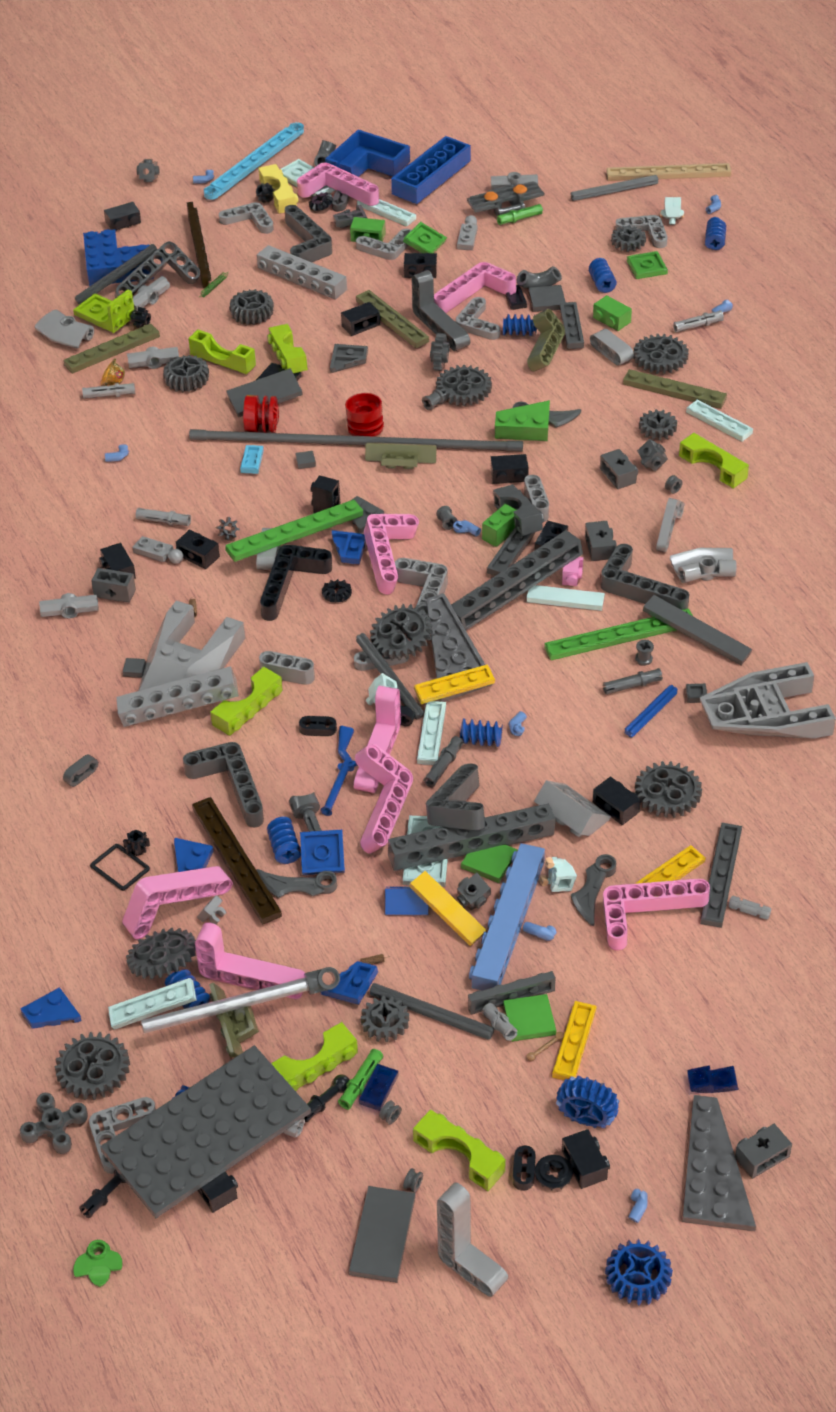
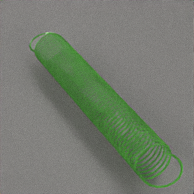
[199,272,229,297]

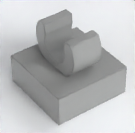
[197,895,226,925]

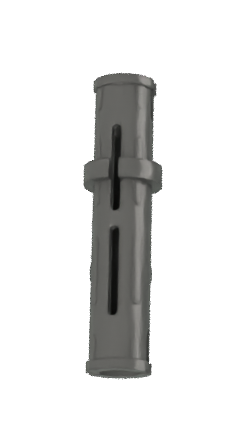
[603,668,663,695]
[423,736,464,787]

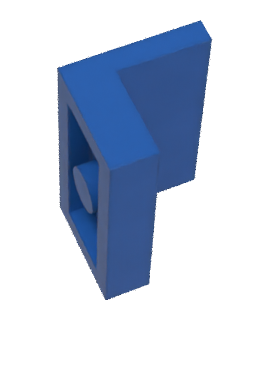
[385,886,428,915]

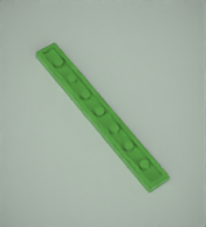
[544,608,693,661]

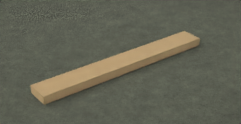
[606,163,731,181]

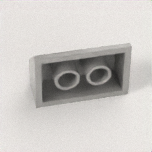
[534,780,611,837]

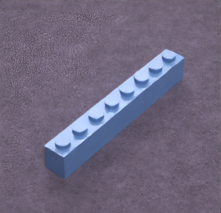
[469,843,545,991]

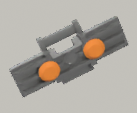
[467,181,545,215]

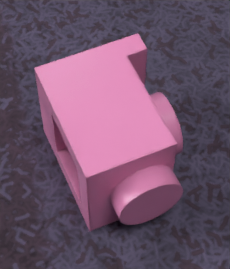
[562,557,583,586]

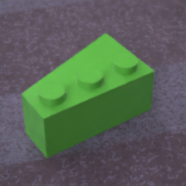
[495,400,550,441]

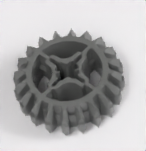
[229,289,274,325]
[163,355,209,393]

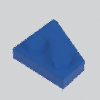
[332,530,366,565]
[20,987,82,1029]

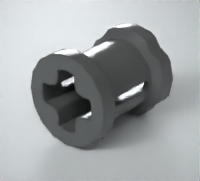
[422,389,445,410]
[436,506,458,530]
[635,640,654,666]

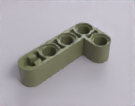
[527,309,565,372]

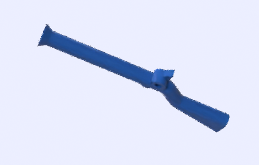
[321,725,358,816]

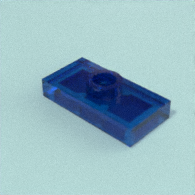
[359,1063,399,1111]

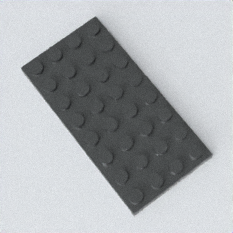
[100,1045,311,1219]

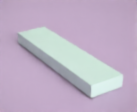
[357,199,416,227]
[686,400,753,442]
[527,585,605,611]
[417,701,446,765]
[108,978,197,1030]

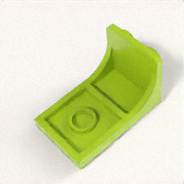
[73,290,135,333]

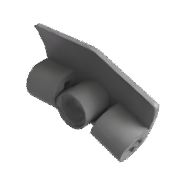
[35,309,94,348]
[670,548,737,583]

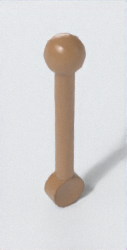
[527,1032,564,1061]

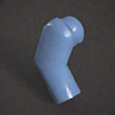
[193,170,215,184]
[706,195,721,214]
[712,300,733,313]
[105,444,129,462]
[453,520,481,536]
[508,711,527,736]
[523,922,557,941]
[628,1189,648,1223]

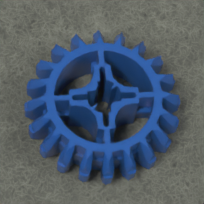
[556,1076,619,1128]
[605,1239,673,1306]

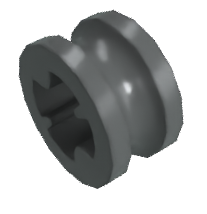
[665,475,683,494]
[379,1100,402,1125]
[403,1168,423,1193]

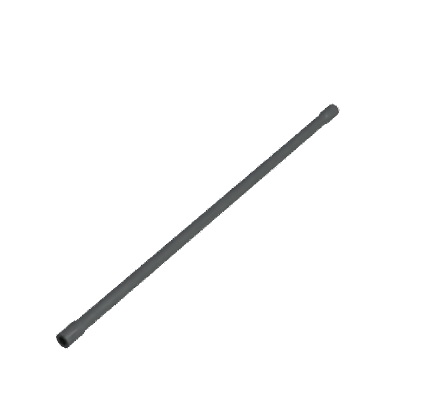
[189,429,523,452]

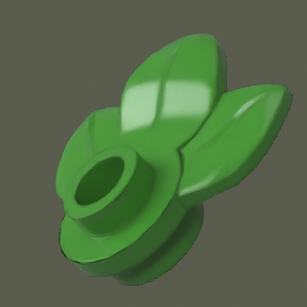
[73,1240,123,1287]

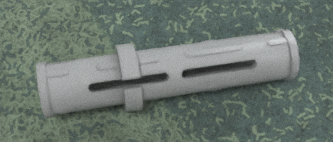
[673,310,724,333]
[82,383,135,399]
[136,508,191,526]

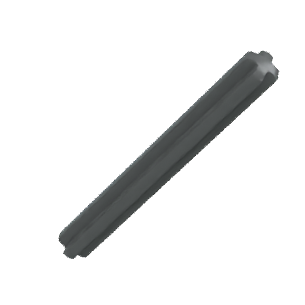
[570,175,659,201]
[75,244,158,305]
[356,633,424,720]
[370,983,494,1040]

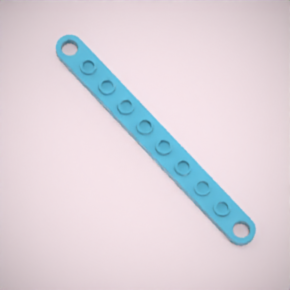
[204,122,304,200]

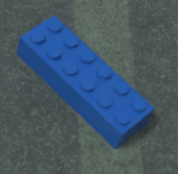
[391,136,471,204]

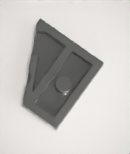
[333,205,367,228]
[330,344,368,373]
[350,496,384,534]

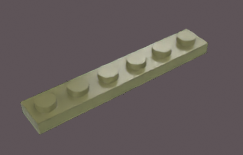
[356,290,429,348]
[63,324,160,374]
[623,369,727,409]

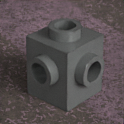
[137,159,160,182]
[637,439,668,471]
[457,873,491,910]

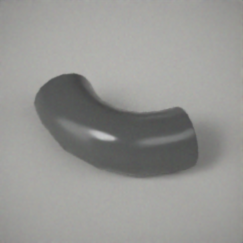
[314,140,336,166]
[516,266,562,289]

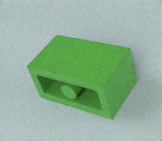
[350,217,386,242]
[593,295,632,331]
[482,504,516,547]

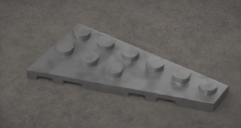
[426,593,493,702]
[682,1095,756,1231]

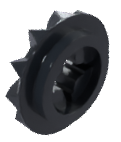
[309,192,333,211]
[322,579,352,602]
[535,1155,573,1191]

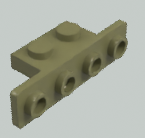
[365,442,437,469]
[209,982,259,1058]

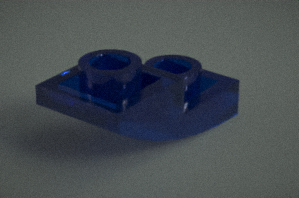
[687,1065,739,1093]

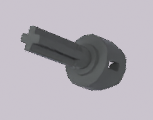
[289,792,322,832]

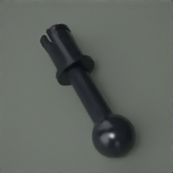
[304,1074,350,1122]
[79,1169,126,1218]

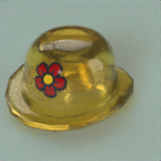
[101,358,125,386]

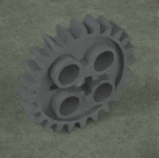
[633,334,689,374]
[436,365,492,406]
[370,604,433,661]
[635,761,702,818]
[126,928,196,979]
[55,1032,130,1100]

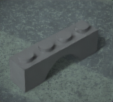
[493,484,544,536]

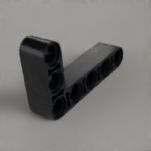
[260,545,332,621]

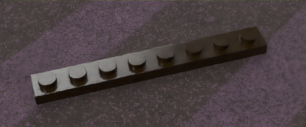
[187,202,211,289]
[192,797,282,925]

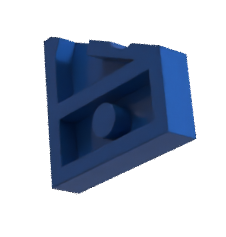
[174,838,214,872]
[321,961,378,1005]

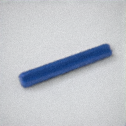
[624,685,678,737]

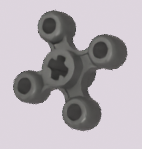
[20,1092,88,1154]

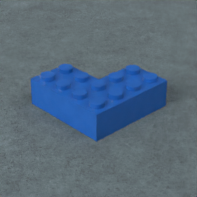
[325,129,410,177]
[83,229,154,286]

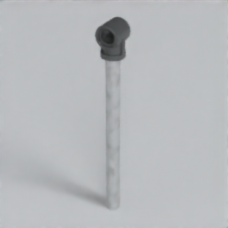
[141,967,340,1034]

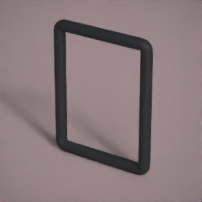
[90,844,150,890]

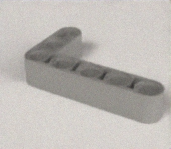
[395,558,448,615]
[437,1182,509,1297]

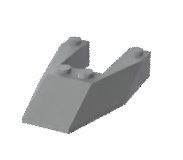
[138,600,245,691]
[700,662,836,739]

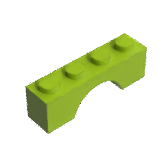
[267,324,308,373]
[188,329,256,374]
[679,433,749,489]
[210,667,283,736]
[271,1022,358,1091]
[413,1109,506,1191]

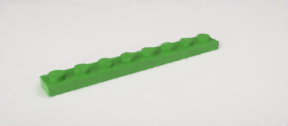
[225,500,363,562]

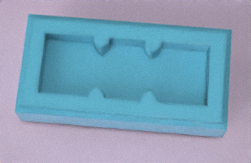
[240,445,264,474]

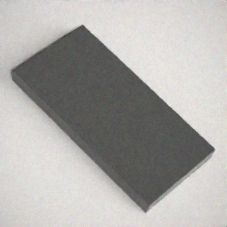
[226,368,303,418]
[349,1186,416,1283]

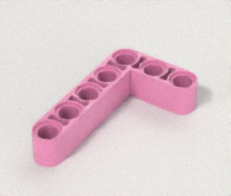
[297,163,379,206]
[434,262,516,313]
[364,514,419,595]
[354,685,401,793]
[355,744,413,854]
[122,866,233,939]
[603,879,710,950]
[195,923,305,999]

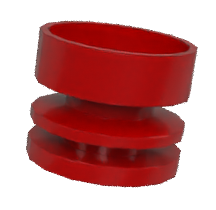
[345,393,384,437]
[243,395,279,433]

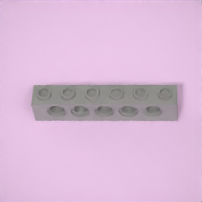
[257,245,347,300]
[116,666,239,727]

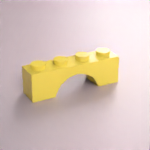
[258,164,298,214]

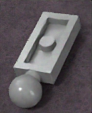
[457,215,478,250]
[132,536,183,564]

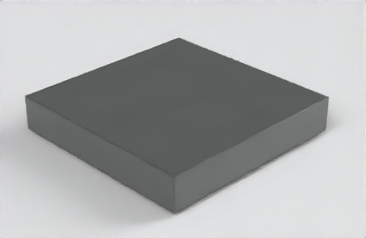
[529,285,566,312]

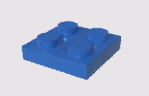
[300,829,345,875]

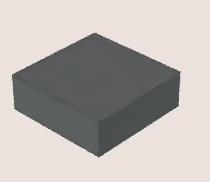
[295,451,316,469]
[123,658,146,678]
[685,683,707,703]

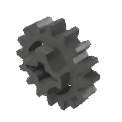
[611,225,646,252]
[430,333,450,371]
[639,409,677,440]
[361,996,410,1042]

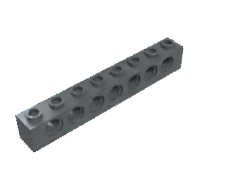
[451,530,583,630]
[388,803,556,871]

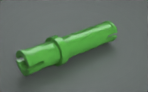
[497,204,543,225]
[338,1049,384,1110]

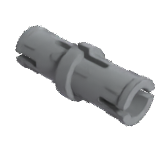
[482,1003,518,1041]

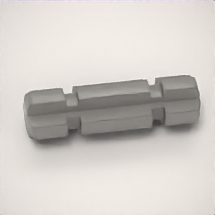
[729,896,771,920]

